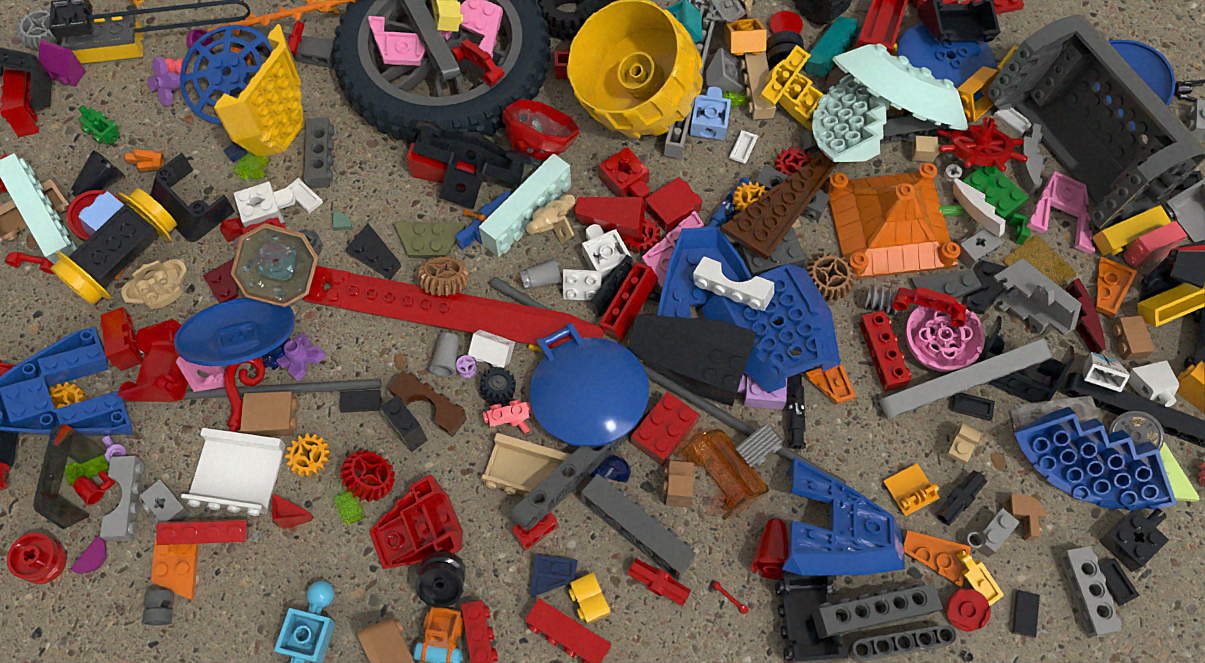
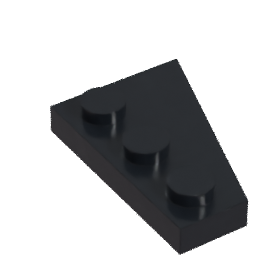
[345,223,402,280]
[590,254,634,317]
[965,260,1008,315]

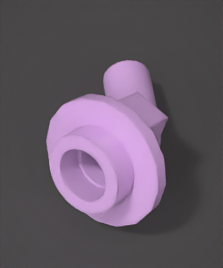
[102,436,126,462]

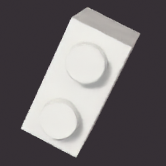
[468,330,515,368]

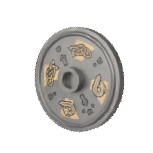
[1109,411,1164,451]

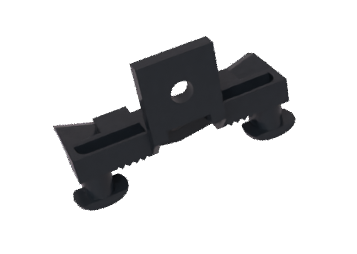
[413,120,531,209]

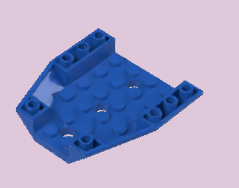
[701,264,841,394]

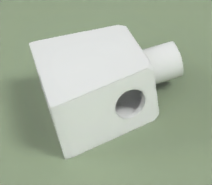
[1127,360,1179,407]

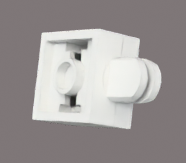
[234,182,296,227]
[582,224,631,282]

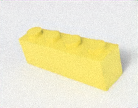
[431,0,463,32]

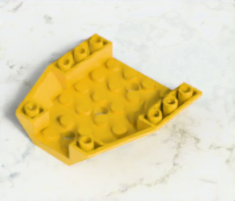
[213,24,304,158]

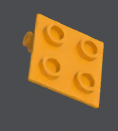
[883,463,940,516]

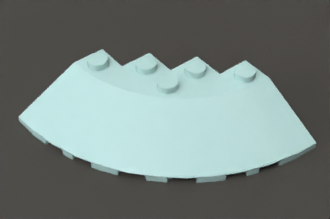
[832,44,969,130]
[812,73,890,162]

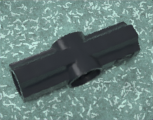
[935,470,988,526]

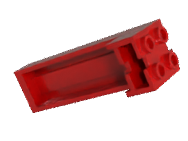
[856,0,908,55]

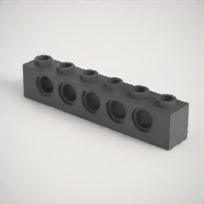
[812,582,943,639]

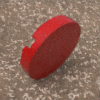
[769,11,803,35]
[946,588,991,632]

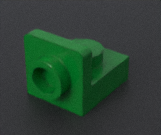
[1007,213,1030,245]

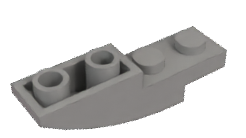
[1018,123,1045,195]

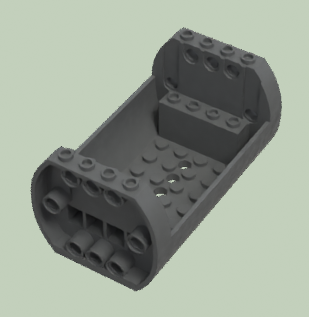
[985,15,1205,230]

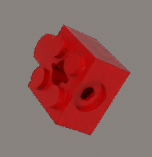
[599,147,650,201]

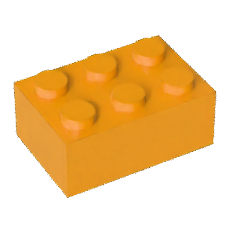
[724,18,766,55]

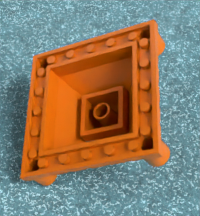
[825,163,961,279]

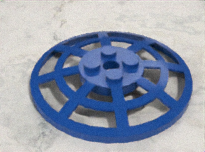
[180,25,273,126]

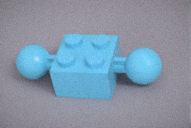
[274,581,336,663]

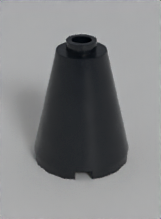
[71,150,124,197]

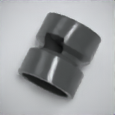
[142,590,174,626]

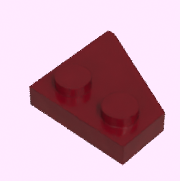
[203,258,239,303]

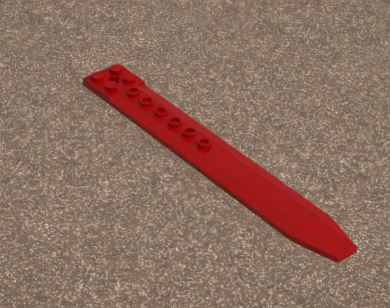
[303,266,604,349]

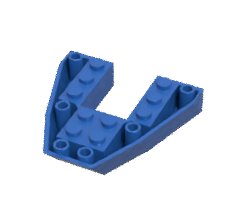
[0,327,133,437]

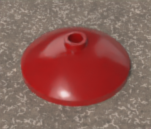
[66,190,123,241]

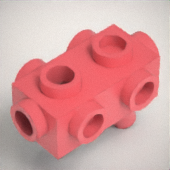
[482,399,532,434]

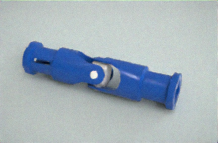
[706,177,754,229]

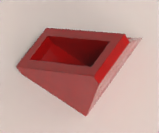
[272,494,314,530]

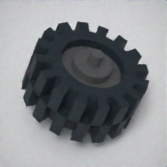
[479,367,516,405]

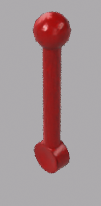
[712,581,748,614]

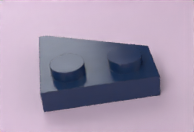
[530,555,578,596]

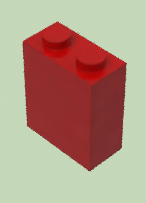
[645,177,702,233]

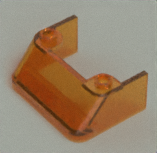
[674,429,769,520]

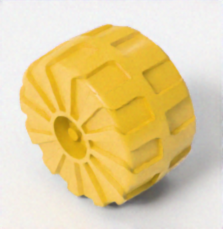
[567,0,703,139]

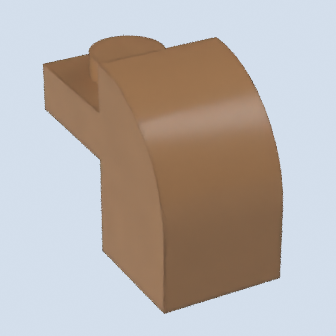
[1005,494,1047,541]

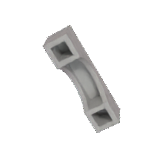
[100,456,144,542]

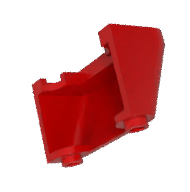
[117,319,188,402]

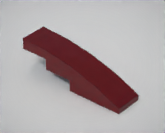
[1066,278,1106,355]

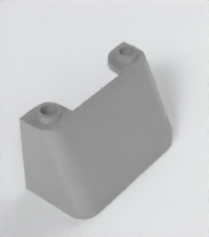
[1165,178,1205,242]

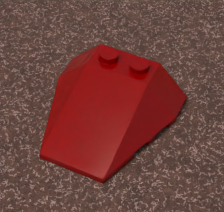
[369,474,463,569]

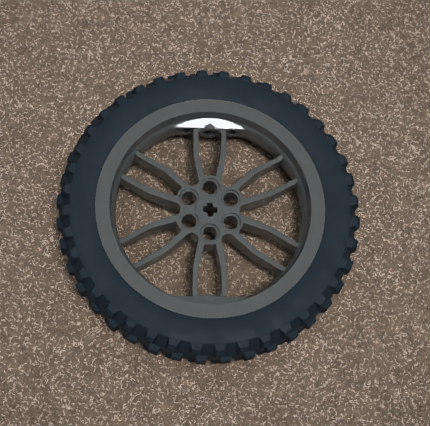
[333,0,551,144]

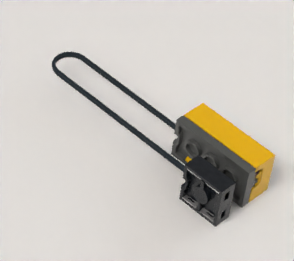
[49,0,250,64]

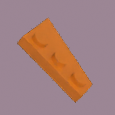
[1095,256,1138,318]

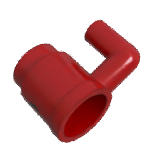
[73,470,115,506]

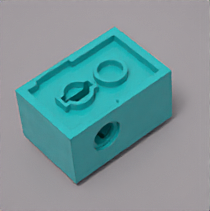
[664,0,702,43]

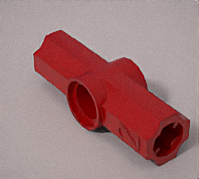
[627,558,691,607]

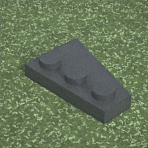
[911,270,982,299]

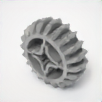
[16,8,62,51]

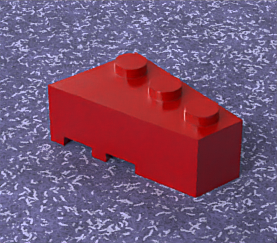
[100,307,143,371]

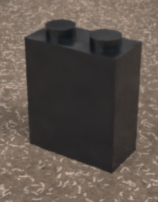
[380,395,428,452]

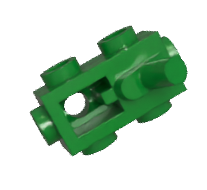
[78,105,120,145]

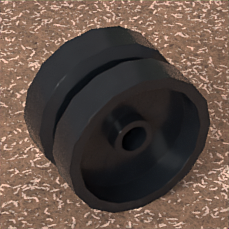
[766,31,804,71]
[415,551,466,608]

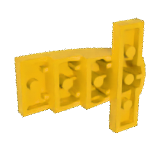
[759,45,824,131]

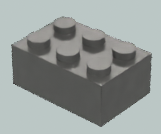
[738,227,806,277]

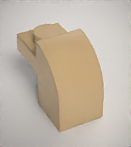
[947,422,982,465]

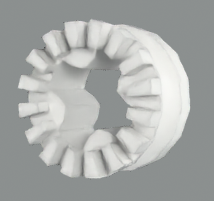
[944,164,962,183]

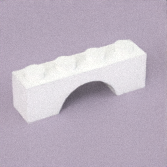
[693,257,774,311]

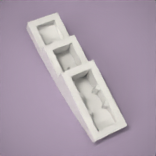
[953,178,1005,237]

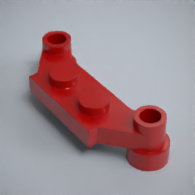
[450,39,505,87]
[892,287,967,327]

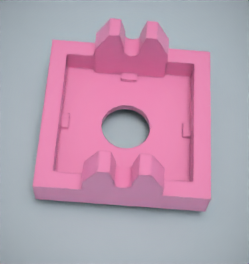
[176,357,225,392]

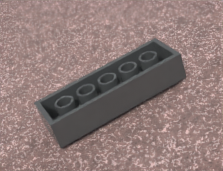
[581,474,696,582]

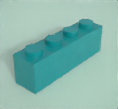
[805,16,859,77]

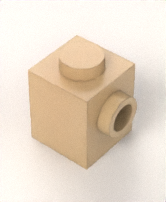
[911,136,940,162]

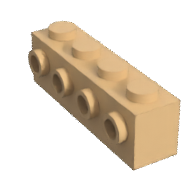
[741,51,776,120]

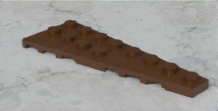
[720,152,839,260]

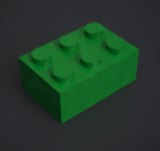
[963,166,1029,221]

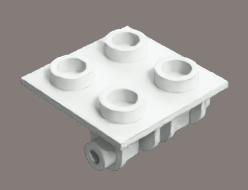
[563,269,602,301]

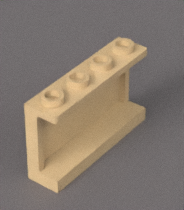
[481,433,571,506]

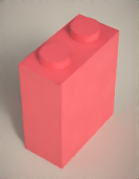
[1123,221,1187,269]

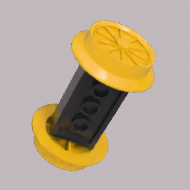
[50,188,177,306]

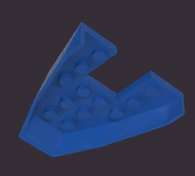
[657,226,752,318]
[782,457,905,575]

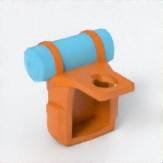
[413,607,464,663]

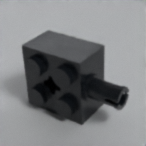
[1099,508,1169,572]

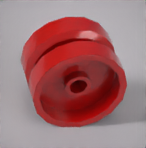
[6,533,67,585]

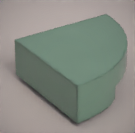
[333,211,353,231]

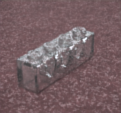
[1008,396,1099,432]

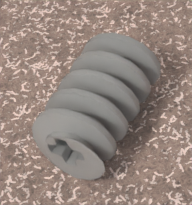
[864,285,904,316]

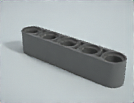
[848,625,957,662]

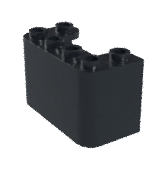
[775,572,849,663]

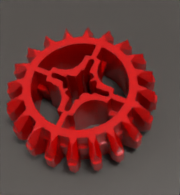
[339,449,395,503]

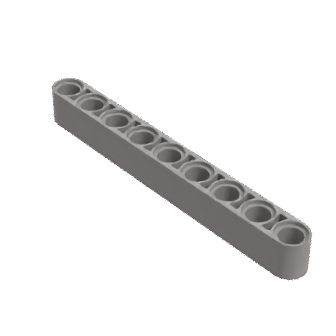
[879,339,1053,419]

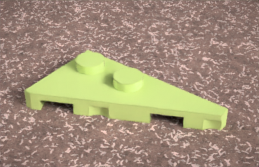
[1159,442,1200,502]

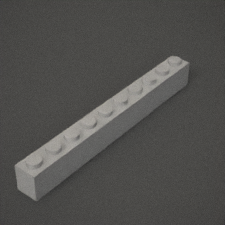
[664,5,716,159]

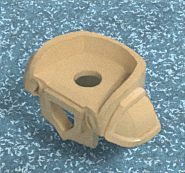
[121,259,188,309]

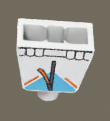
[1082,352,1130,392]

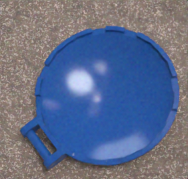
[530,323,649,447]

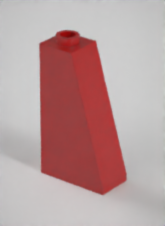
[406,143,476,188]
[574,197,646,239]

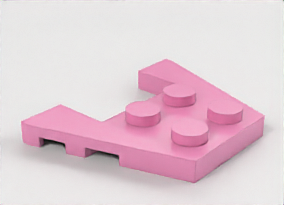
[440,0,503,58]
[368,16,436,66]

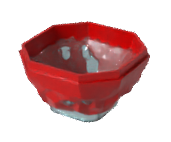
[502,99,580,165]

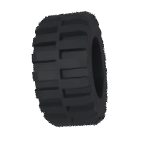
[537,0,587,41]
[792,0,852,25]

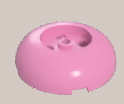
[905,302,985,373]

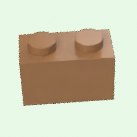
[1112,315,1155,360]

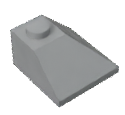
[706,48,745,92]

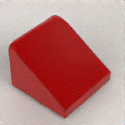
[220,218,245,242]

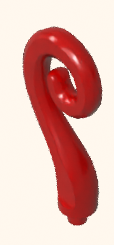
[224,357,265,433]

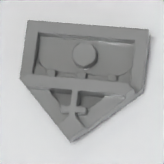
[706,0,746,23]

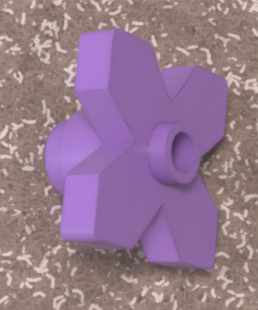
[147,57,181,106]
[273,333,326,381]

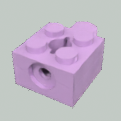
[738,373,787,410]

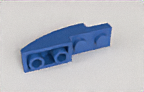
[455,190,511,250]

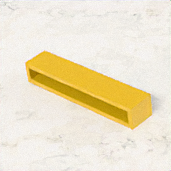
[1137,283,1205,327]

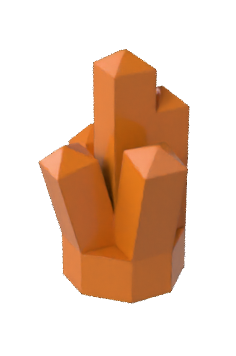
[124,149,164,172]

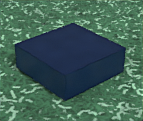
[223,143,248,162]

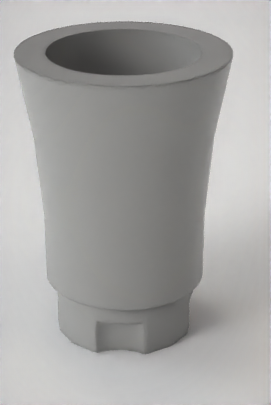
[520,258,563,290]
[429,333,459,378]

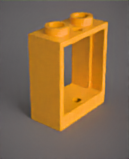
[957,66,999,122]

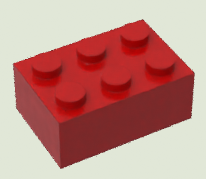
[631,391,700,467]

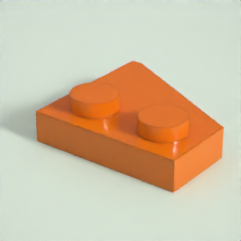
[805,363,856,405]

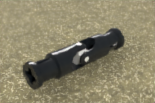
[787,372,806,450]

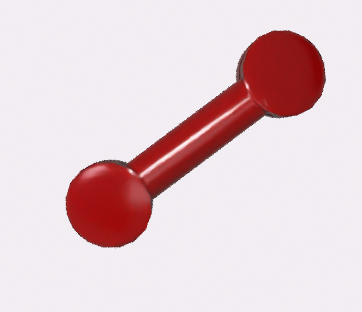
[4,252,55,274]

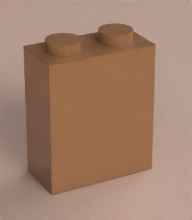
[240,391,299,437]

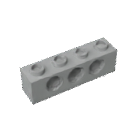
[1059,546,1122,638]

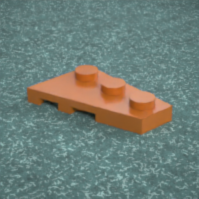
[904,529,971,588]

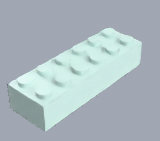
[0,153,78,264]
[479,153,571,257]

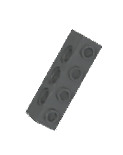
[304,117,334,189]
[755,165,831,221]

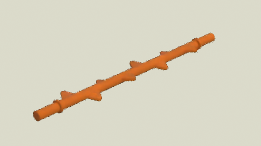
[207,0,357,35]

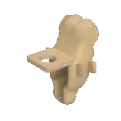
[526,195,576,244]

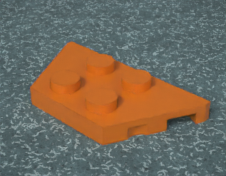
[151,518,200,600]

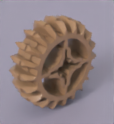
[805,252,856,302]
[418,255,469,297]

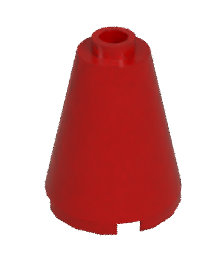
[750,518,789,579]

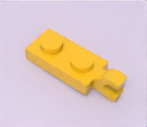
[956,551,1004,606]

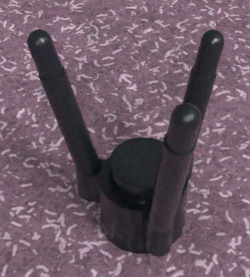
[1174,79,1205,102]

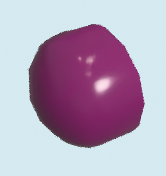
[186,28,214,55]

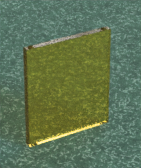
[1002,234,1077,287]

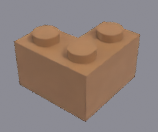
[662,461,694,508]

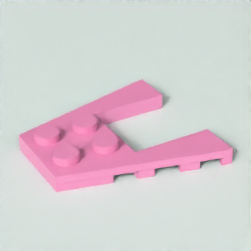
[1026,171,1095,254]
[641,211,704,290]

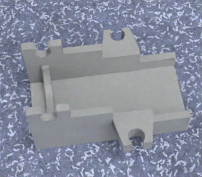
[993,258,1082,336]

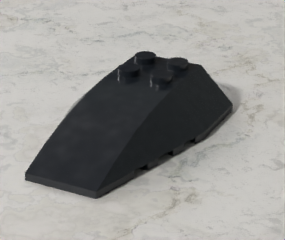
[627,313,757,407]

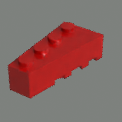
[0,67,40,138]

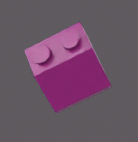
[38,40,86,87]

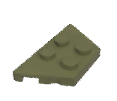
[394,222,466,258]

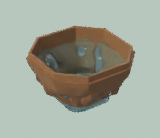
[231,223,318,307]

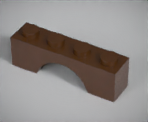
[388,370,467,437]

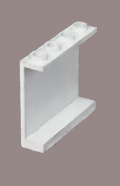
[181,428,286,516]

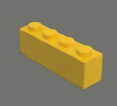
[1092,205,1172,256]

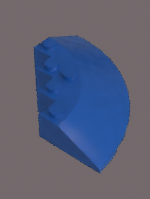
[1014,407,1177,511]

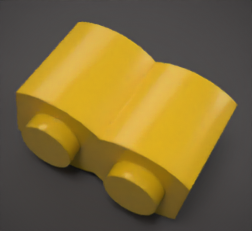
[568,573,611,625]

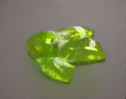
[234,153,270,179]

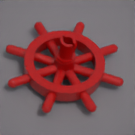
[936,117,1028,172]

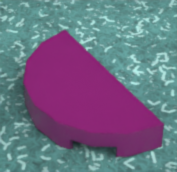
[70,535,107,574]

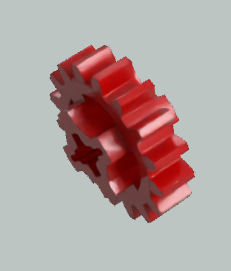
[775,147,812,176]
[621,217,661,253]

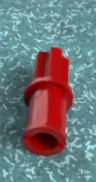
[288,21,305,56]

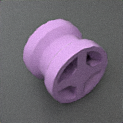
[456,355,477,379]

